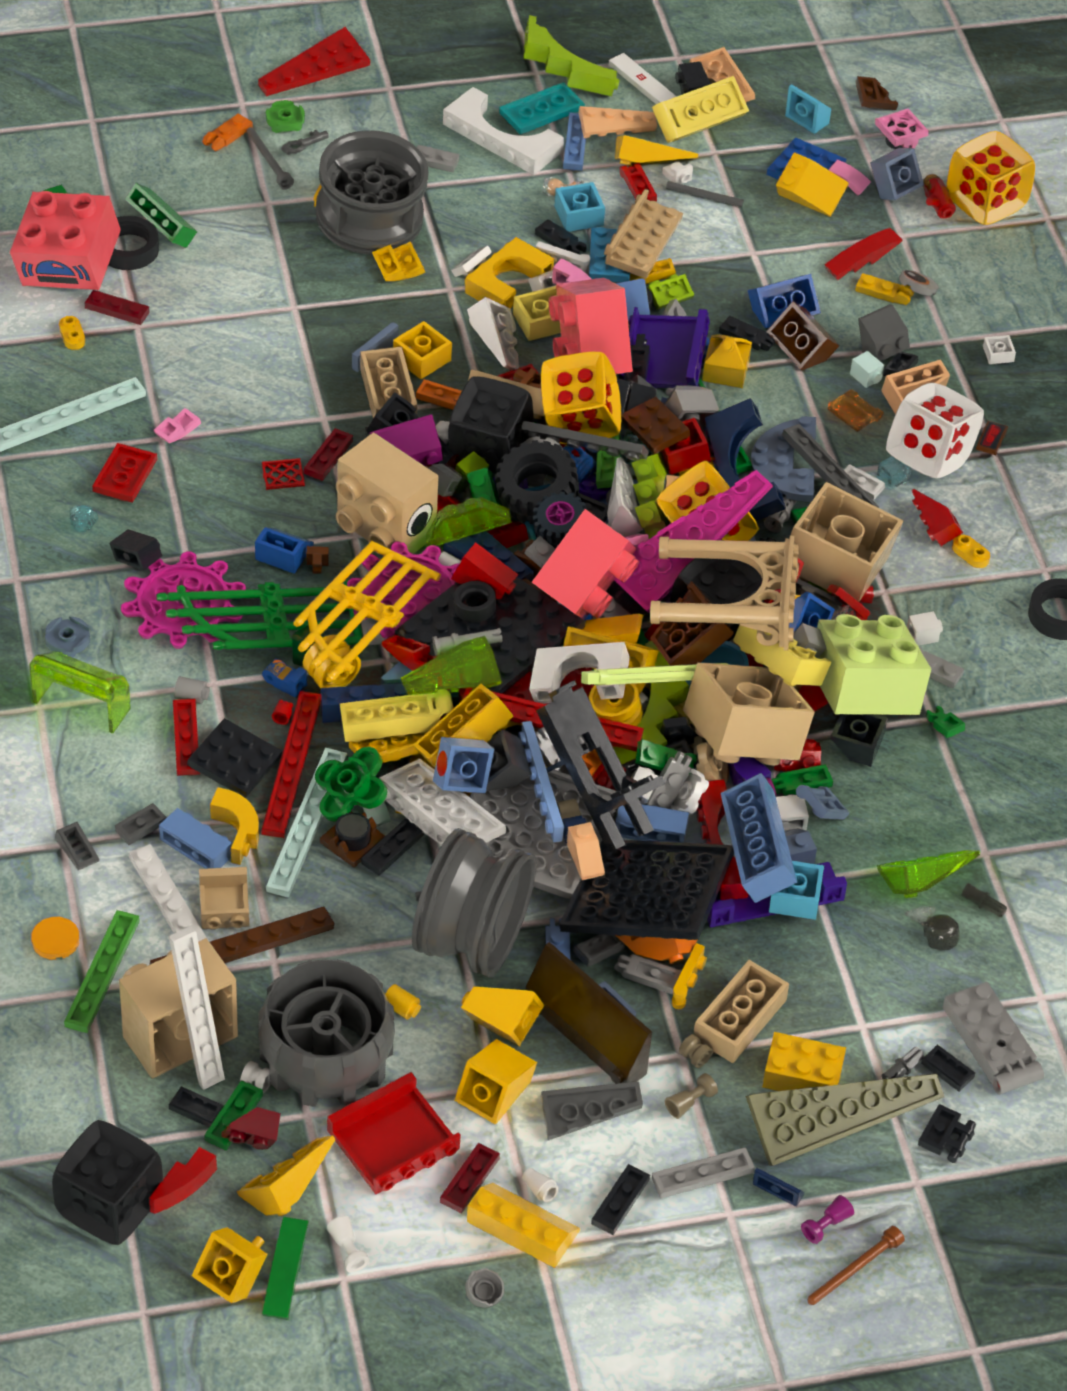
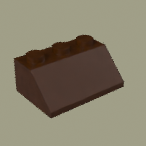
[766,302,840,370]

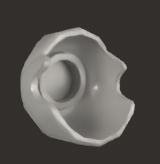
[465,1268,504,1308]

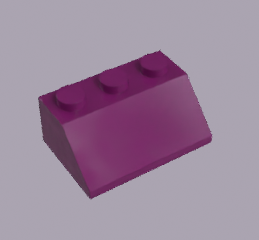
[370,414,442,466]

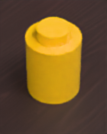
[385,984,421,1020]

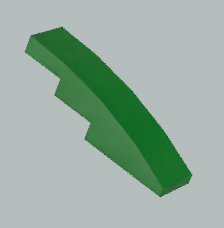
[262,1217,309,1320]

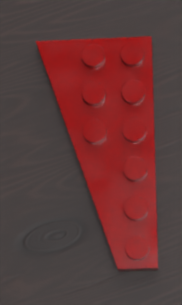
[258,27,370,96]

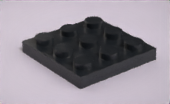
[187,718,282,798]

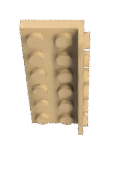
[604,189,683,279]

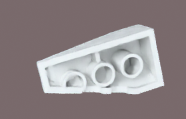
[467,297,519,371]
[607,457,643,537]

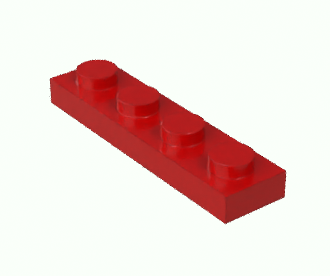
[173,699,200,776]

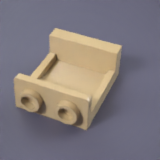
[199,867,250,929]

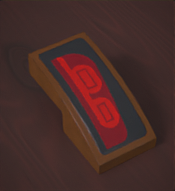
[976,420,1008,456]

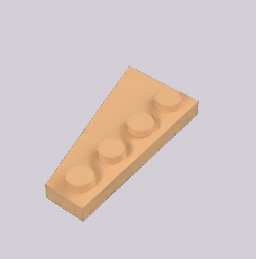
[579,106,657,138]

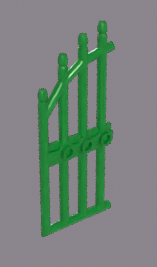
[156,580,363,650]

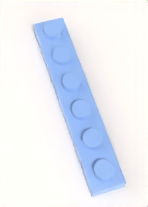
[518,721,564,843]

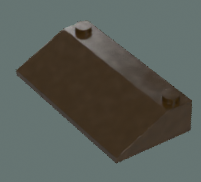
[525,942,652,1084]

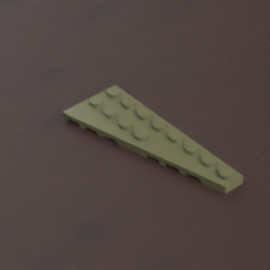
[746,1074,945,1166]

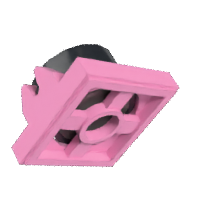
[875,108,929,150]

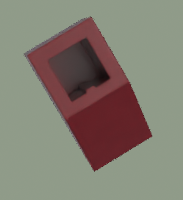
[221,1107,281,1150]

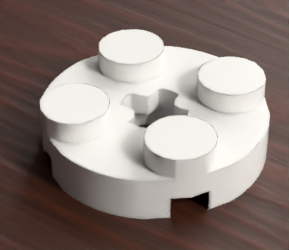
[671,769,709,814]

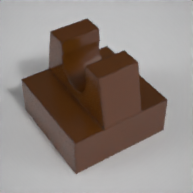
[306,546,329,574]

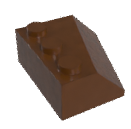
[650,581,734,666]

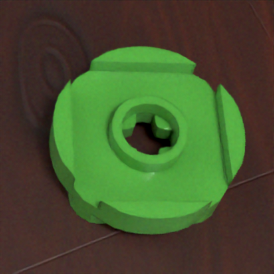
[266,100,305,133]

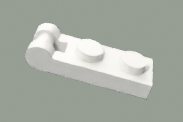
[536,241,590,275]

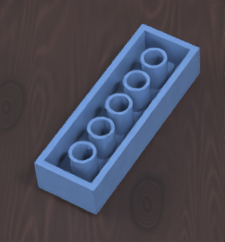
[721,773,797,903]

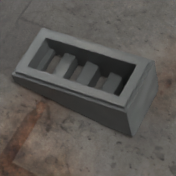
[55,822,100,871]

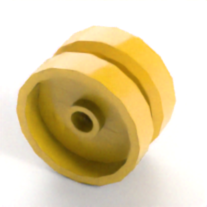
[303,634,361,688]
[589,683,643,726]

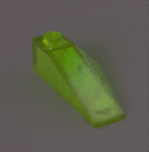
[401,636,502,695]

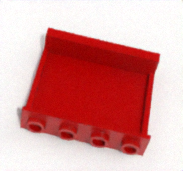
[327,1072,461,1195]

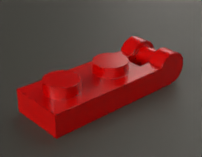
[619,163,657,202]

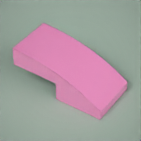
[828,160,871,196]
[154,408,201,443]

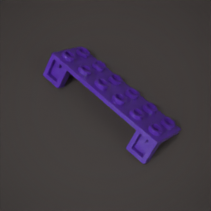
[707,862,847,928]

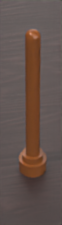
[807,1225,905,1305]

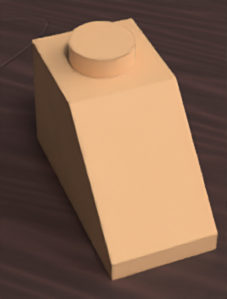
[567,822,605,880]

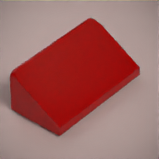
[487,520,529,548]

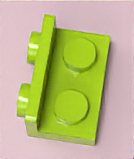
[648,274,695,310]

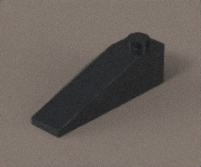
[366,392,454,465]

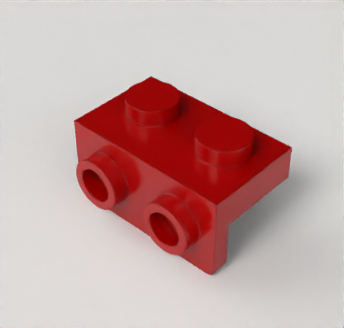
[774,739,822,771]

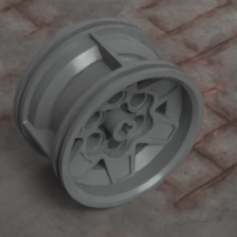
[315,130,429,255]

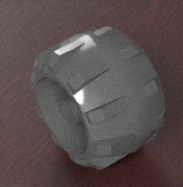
[258,959,395,1107]

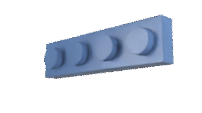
[563,113,586,171]

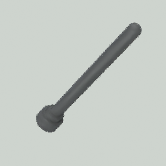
[247,127,294,190]

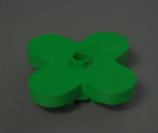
[315,747,388,822]

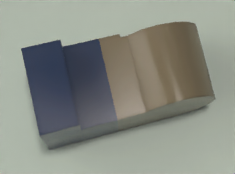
[556,799,587,843]

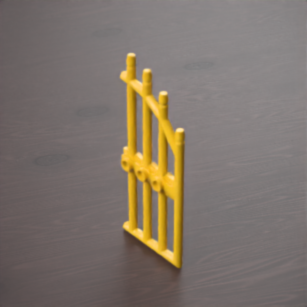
[293,541,441,683]

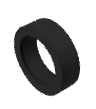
[108,216,159,270]
[1028,578,1067,640]

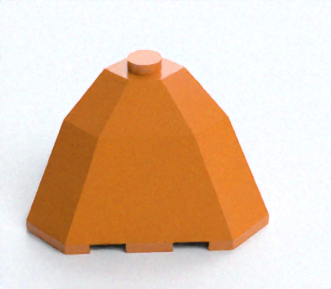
[616,935,697,963]

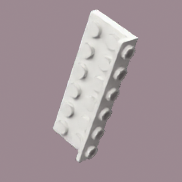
[379,759,506,846]

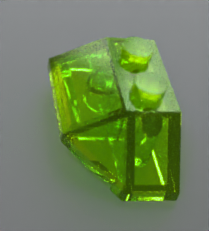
[426,497,511,547]

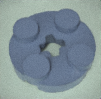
[45,616,90,658]

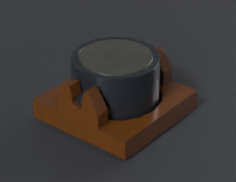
[320,811,385,868]

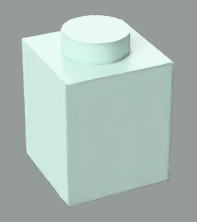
[850,351,884,388]

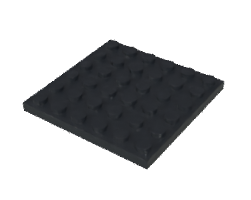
[395,577,585,694]
[559,840,734,940]

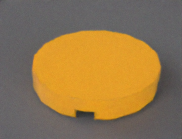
[31,917,79,960]

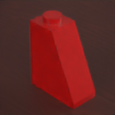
[451,542,518,599]

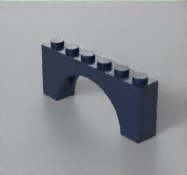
[704,398,786,521]

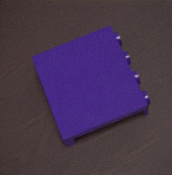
[619,307,710,388]

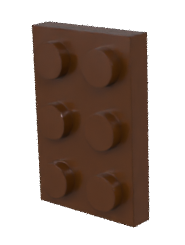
[621,397,690,454]

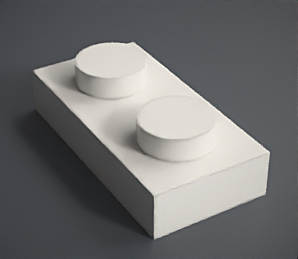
[451,246,492,277]
[844,464,885,501]

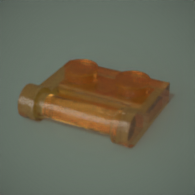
[828,389,884,432]

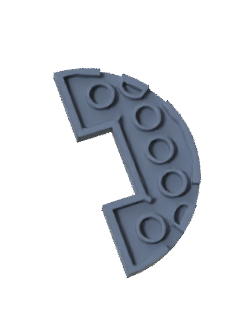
[751,416,816,502]

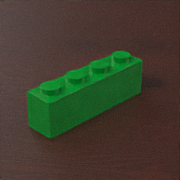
[125,183,197,248]

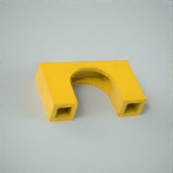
[465,237,554,309]

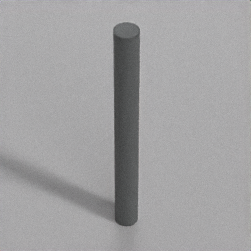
[666,181,744,207]

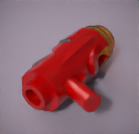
[923,174,956,219]

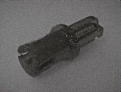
[961,883,1007,917]

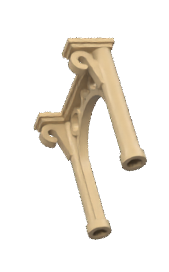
[650,536,799,650]

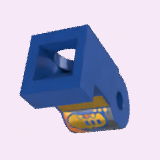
[262,659,307,698]

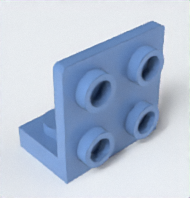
[608,278,650,322]

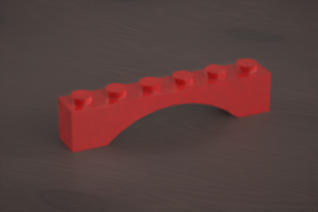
[697,779,748,900]

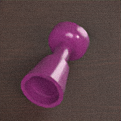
[801,1195,855,1244]

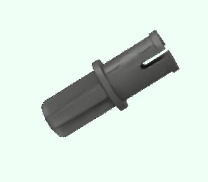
[881,1047,924,1079]

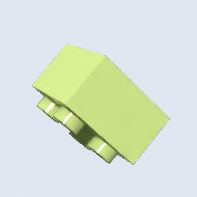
[817,614,931,715]

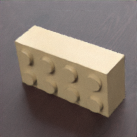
[360,347,417,418]
[694,960,789,1063]

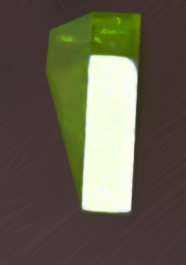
[877,850,980,898]

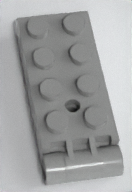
[943,982,1044,1095]

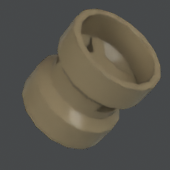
[678,1034,713,1068]

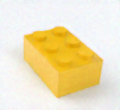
[762,1032,846,1091]

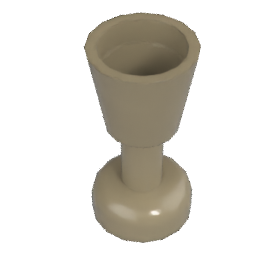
[665,1073,718,1119]

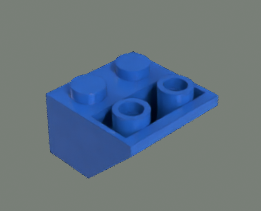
[255,527,314,574]

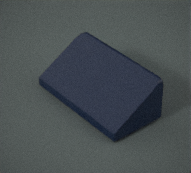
[753,1168,805,1207]

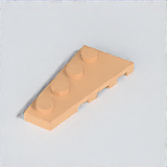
[689,47,755,103]

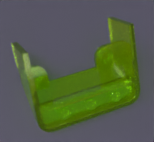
[29,651,131,733]

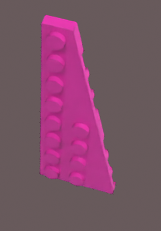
[614,470,773,613]

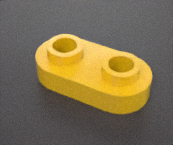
[59,316,85,350]
[952,534,990,568]

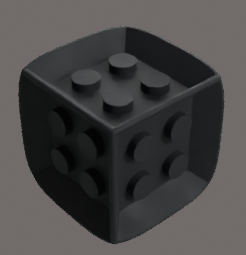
[448,377,534,474]
[670,558,764,641]
[52,1120,163,1245]

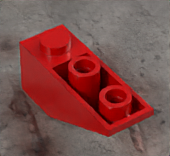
[911,489,963,546]

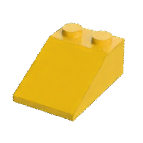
[776,152,849,217]

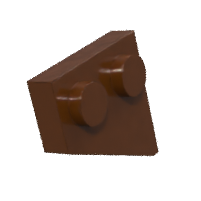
[855,76,899,110]

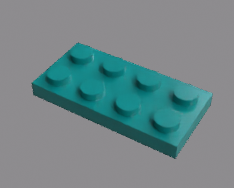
[499,82,585,135]

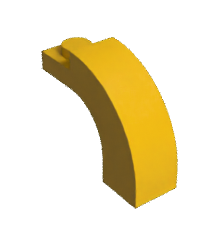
[210,787,259,865]

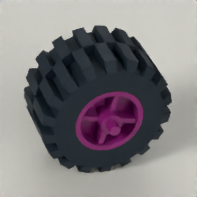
[533,492,587,549]

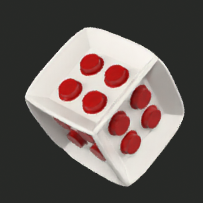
[886,383,984,478]

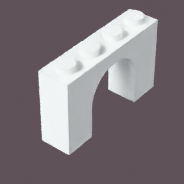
[529,642,630,704]

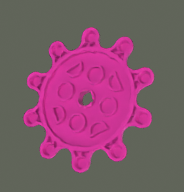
[347,542,459,639]
[121,551,246,649]

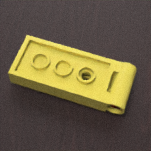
[652,76,749,143]
[340,689,454,742]

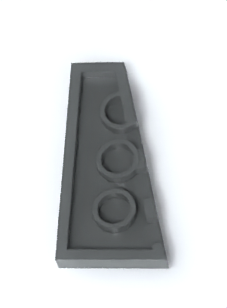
[541,1082,643,1141]

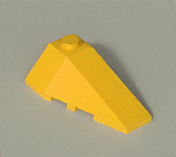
[615,135,698,166]
[563,626,659,694]
[237,1135,335,1216]

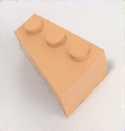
[881,360,950,415]

